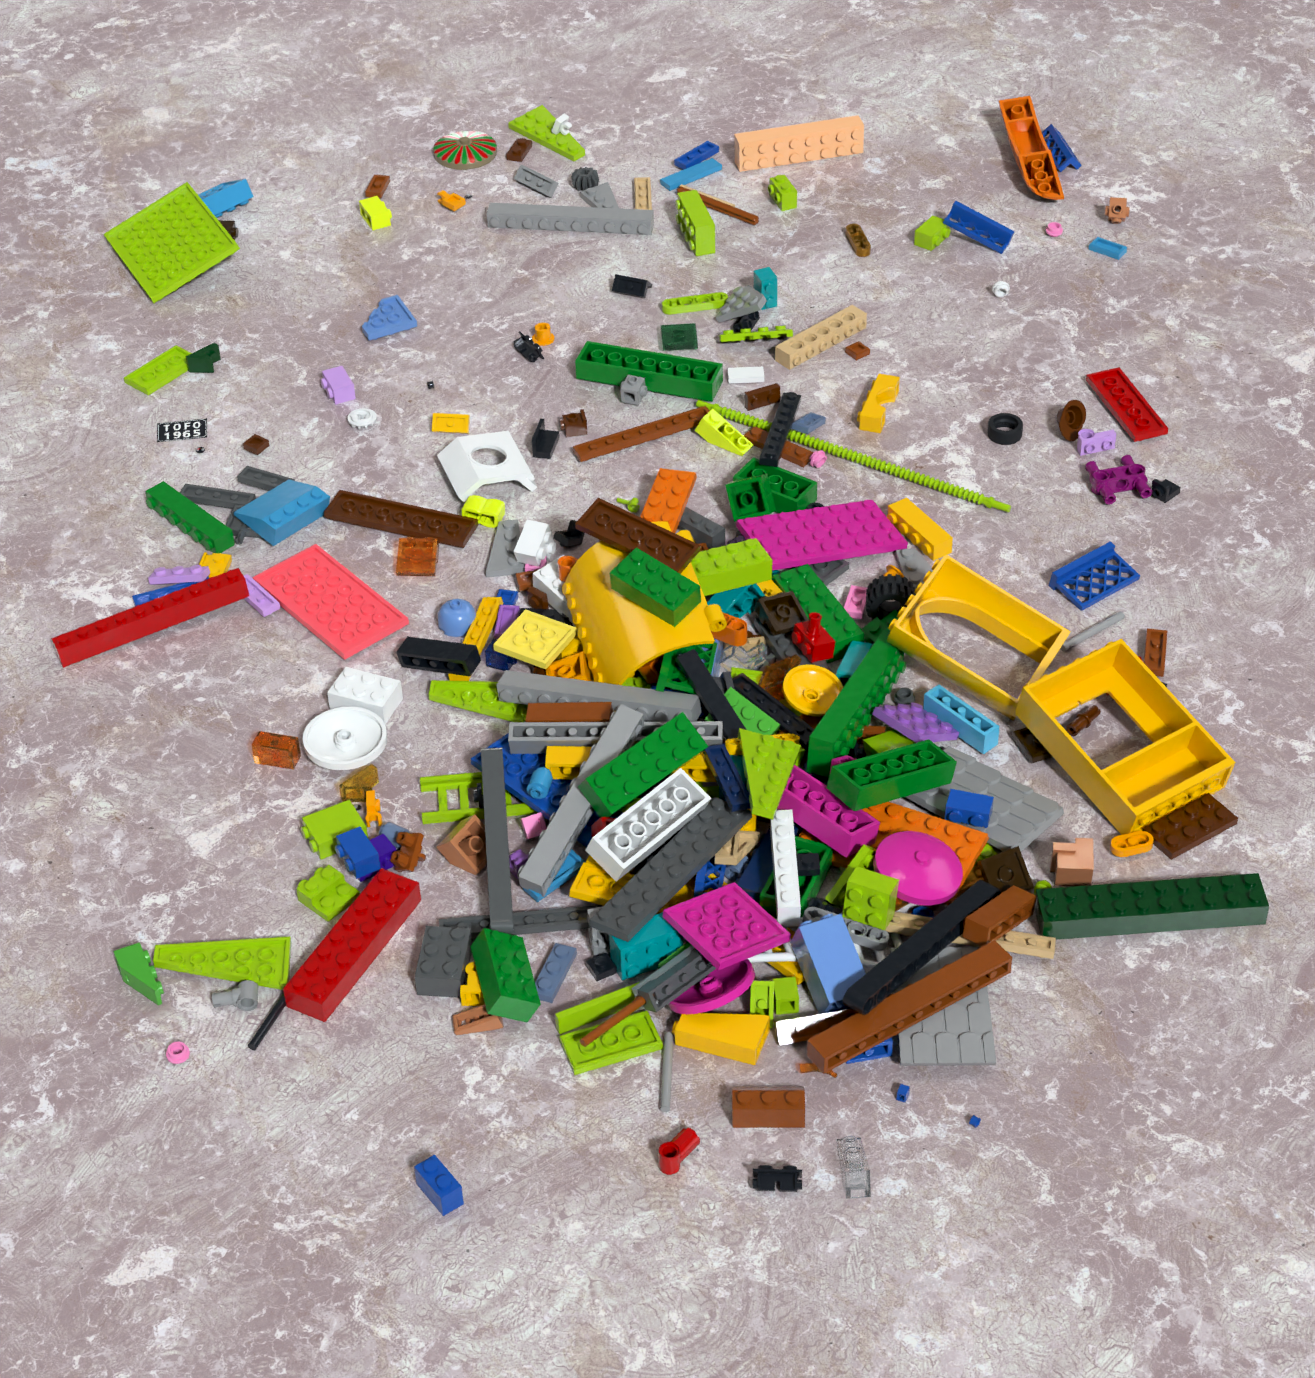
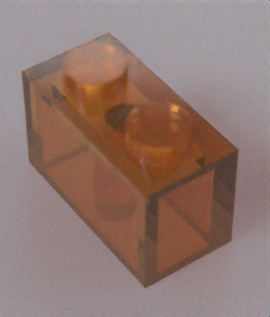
[251,731,301,770]

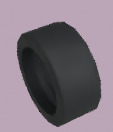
[987,413,1023,445]

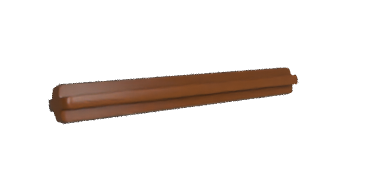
[677,186,759,225]

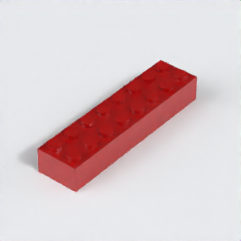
[283,868,421,1022]

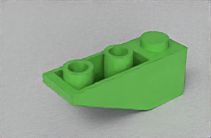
[113,942,164,1005]

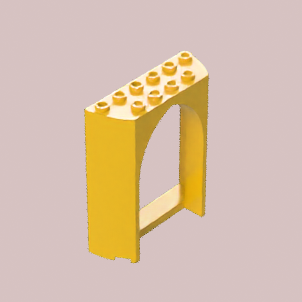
[887,554,1071,721]

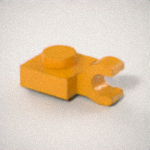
[437,190,466,211]
[365,790,383,827]

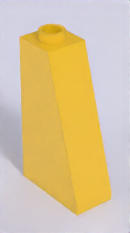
[672,1013,770,1065]

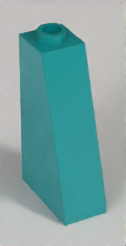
[836,640,872,687]

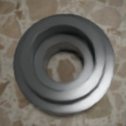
[894,688,915,705]

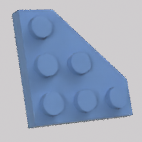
[362,295,417,341]

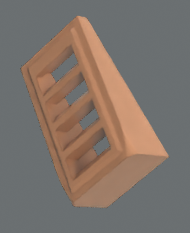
[452,1005,504,1035]

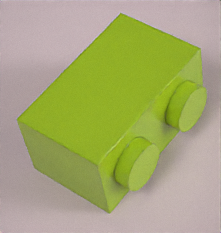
[914,216,951,251]

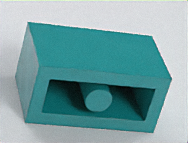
[753,267,777,310]

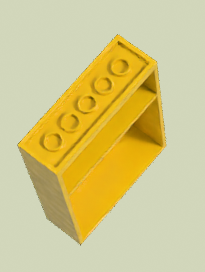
[1015,639,1236,835]

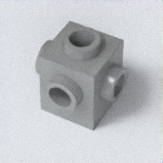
[620,375,648,405]

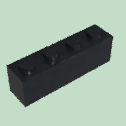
[396,636,481,676]

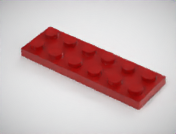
[1086,367,1168,442]

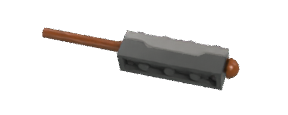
[580,945,716,1047]

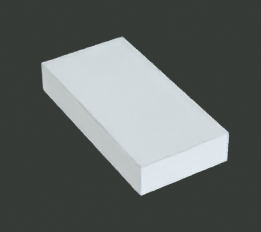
[728,366,764,384]

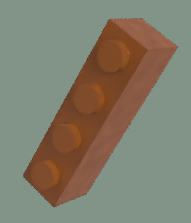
[525,702,613,722]
[963,885,1037,946]

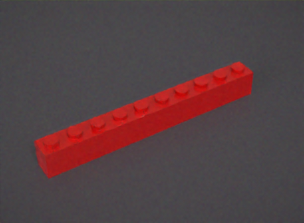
[51,568,249,668]

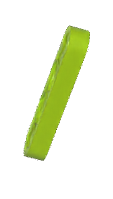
[662,292,728,315]

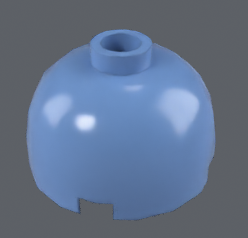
[438,599,476,637]

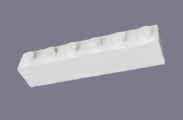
[770,810,801,926]

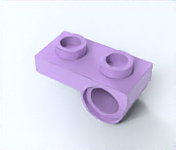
[1077,429,1116,456]

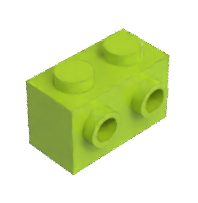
[768,175,797,211]

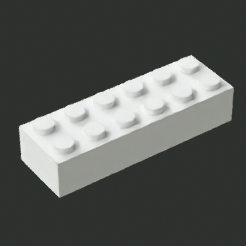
[585,768,711,882]

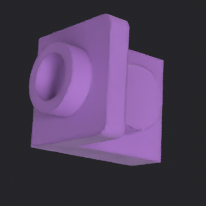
[509,849,529,879]

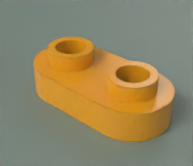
[1110,831,1154,857]

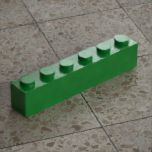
[145,481,235,553]

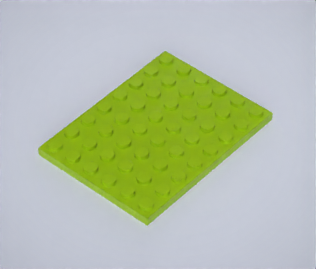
[103,182,240,303]

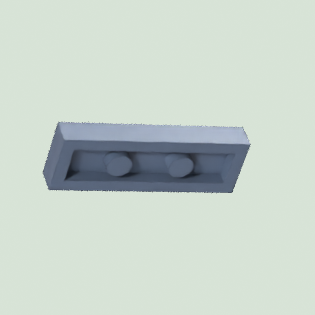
[535,943,577,1003]

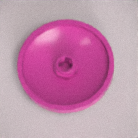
[873,831,963,906]
[668,959,755,1014]

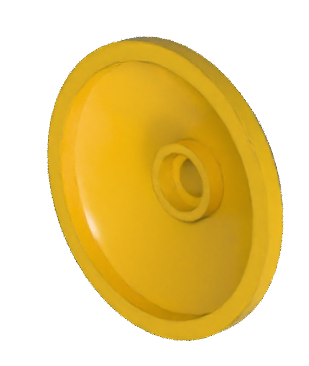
[782,664,843,717]

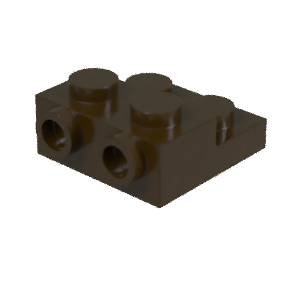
[754,591,809,636]

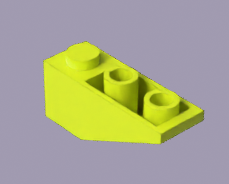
[695,409,753,456]

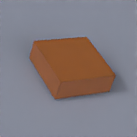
[845,341,870,361]

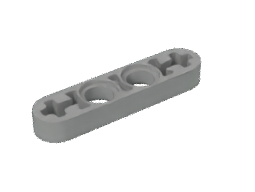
[802,907,889,951]

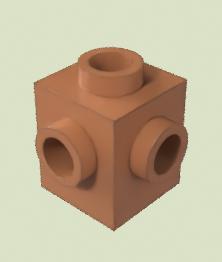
[1105,197,1130,224]

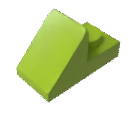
[750,980,774,1028]

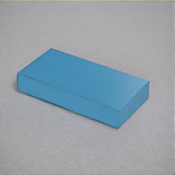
[1089,237,1127,260]

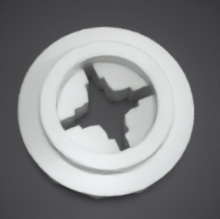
[348,408,377,429]

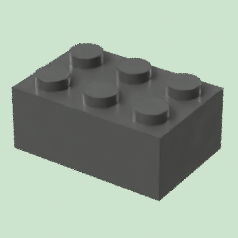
[415,926,472,998]

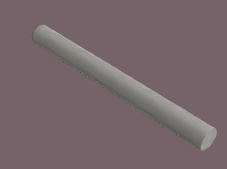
[1060,611,1125,652]
[660,1032,674,1112]

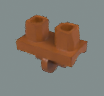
[390,832,426,872]

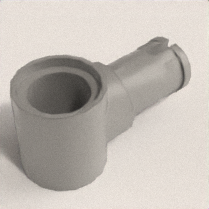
[212,980,258,1011]

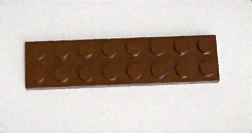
[324,490,479,548]

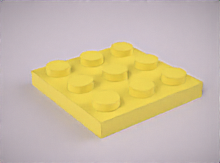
[493,609,577,669]

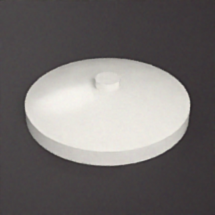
[303,706,387,770]

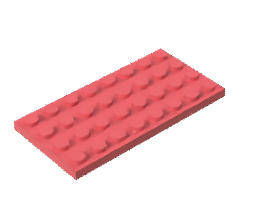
[252,544,409,660]

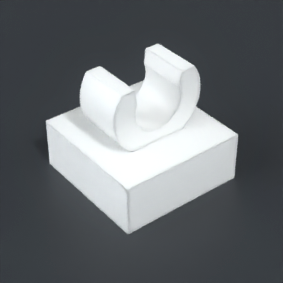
[551,113,572,135]

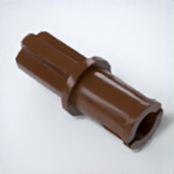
[1066,705,1101,736]

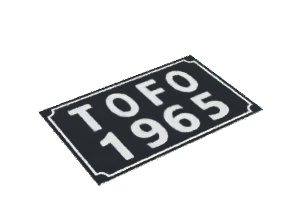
[157,418,207,442]

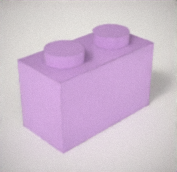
[320,366,356,405]

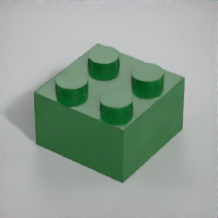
[725,473,776,522]

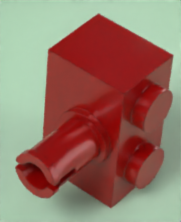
[792,612,835,663]

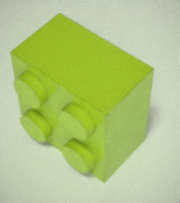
[842,866,899,930]

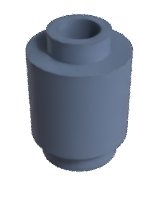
[379,822,409,850]

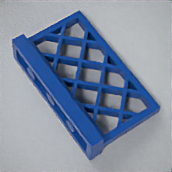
[1049,541,1140,611]

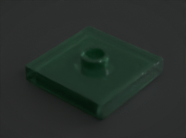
[661,323,698,351]

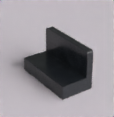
[612,274,653,298]
[532,418,560,459]

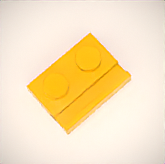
[199,552,232,578]

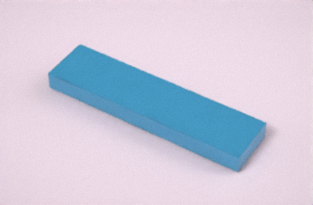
[660,158,722,191]

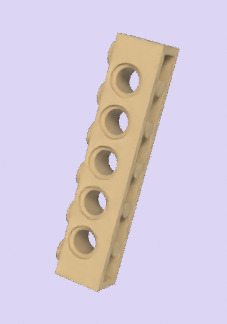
[775,305,867,370]

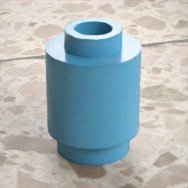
[527,767,553,799]

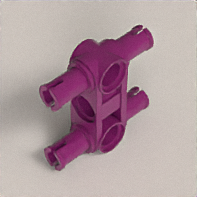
[1085,455,1152,505]

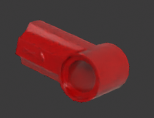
[659,1127,700,1175]

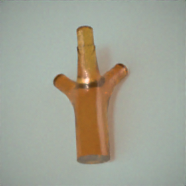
[799,1063,837,1078]

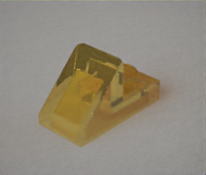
[339,764,379,802]

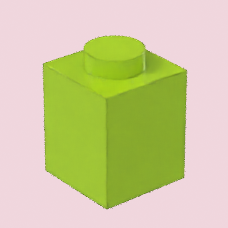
[773,977,799,1015]

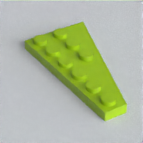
[508,105,585,162]

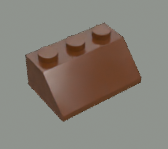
[732,1087,805,1128]

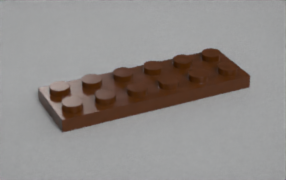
[575,498,700,574]

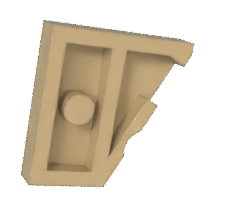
[715,830,760,865]

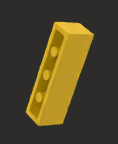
[887,498,953,561]

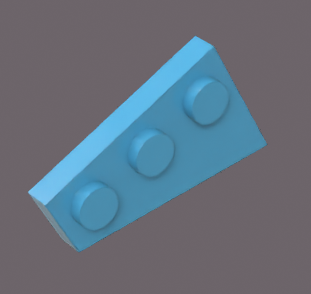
[523,849,586,902]

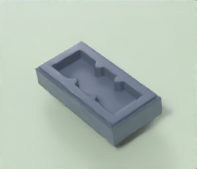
[792,412,826,434]

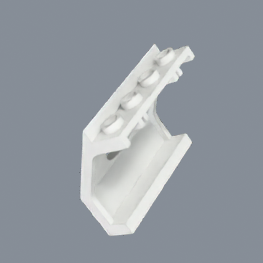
[437,431,537,503]

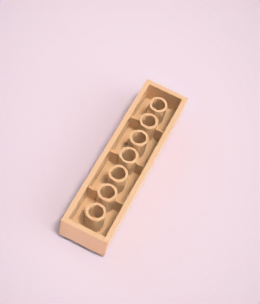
[734,115,864,172]

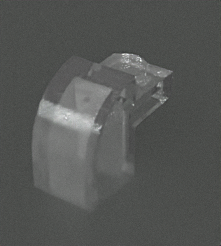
[719,643,767,672]

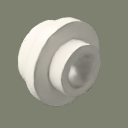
[992,281,1010,297]

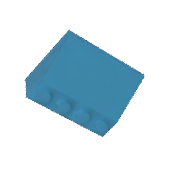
[198,179,254,218]
[234,480,330,546]

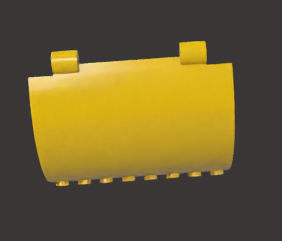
[562,521,727,685]

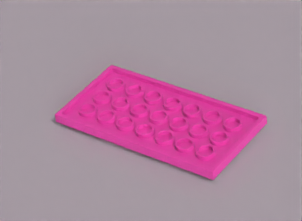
[736,500,908,571]

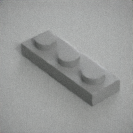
[514,164,559,198]

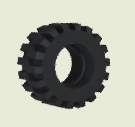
[866,574,916,621]

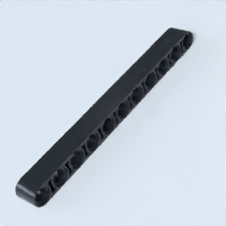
[843,880,1001,1015]

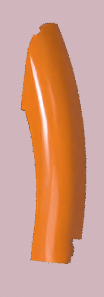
[999,96,1064,200]

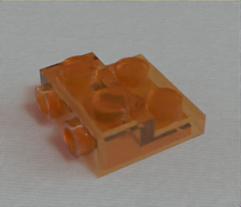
[396,537,439,576]
[758,654,802,700]

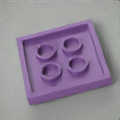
[872,703,960,743]

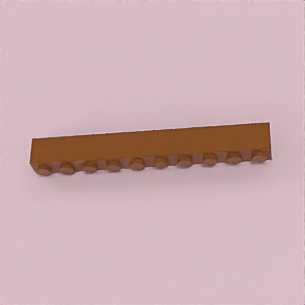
[807,940,1012,1074]

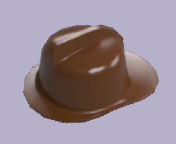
[1057,400,1086,441]

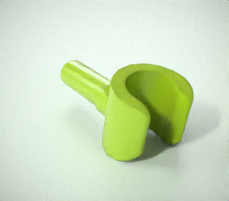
[617,497,640,513]

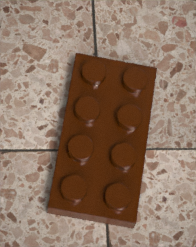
[1142,793,1238,860]

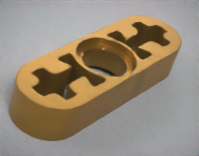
[846,224,871,257]

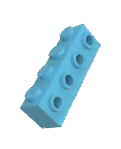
[923,684,1000,754]

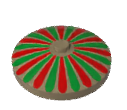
[433,131,497,170]

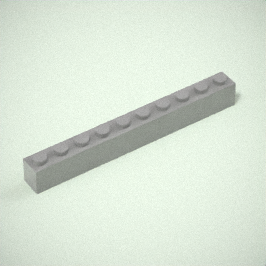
[487,203,654,235]
[497,670,701,722]
[517,704,645,897]
[508,721,723,754]

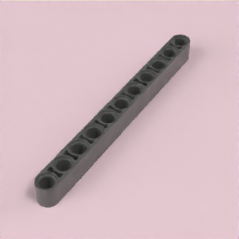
[481,747,514,935]

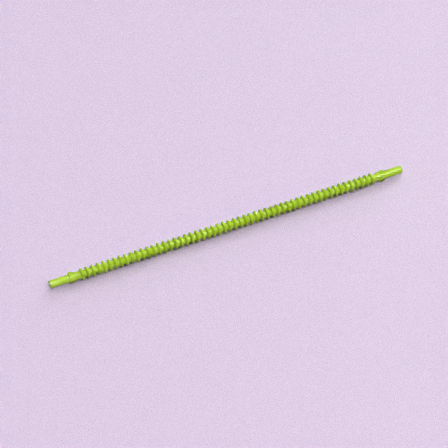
[696,400,1011,513]

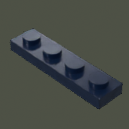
[703,744,751,812]

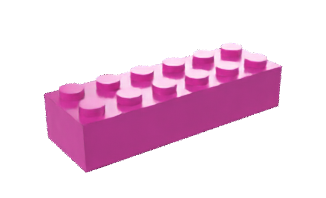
[777,765,880,858]

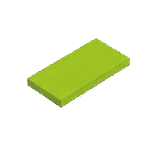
[124,345,192,396]
[559,1010,663,1075]

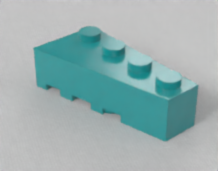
[707,584,765,618]

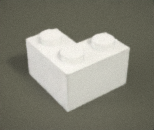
[514,520,556,567]

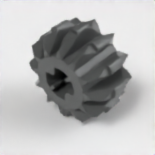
[571,167,599,191]

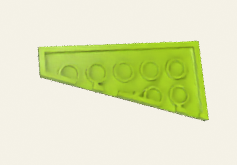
[429,680,528,722]
[738,728,801,820]
[153,936,292,990]

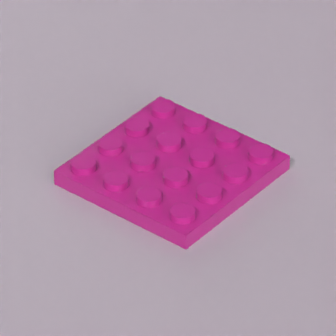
[662,882,791,971]

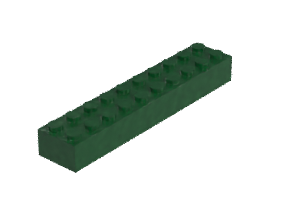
[1034,873,1269,940]

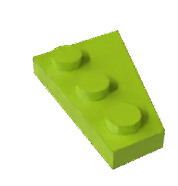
[825,844,877,907]

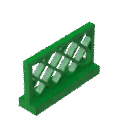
[656,642,717,695]

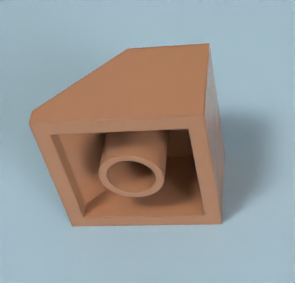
[436,815,487,875]

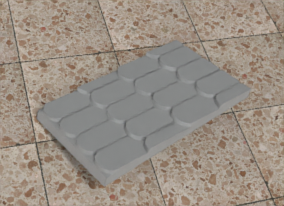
[906,746,1064,852]
[890,946,996,1066]

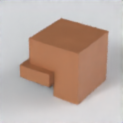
[1050,838,1094,886]

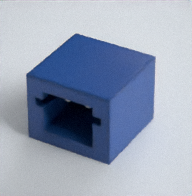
[896,1084,910,1103]

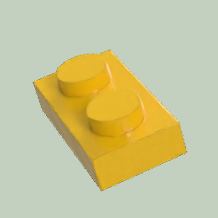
[432,413,470,434]

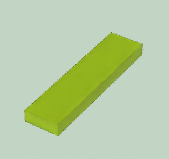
[555,982,640,1035]

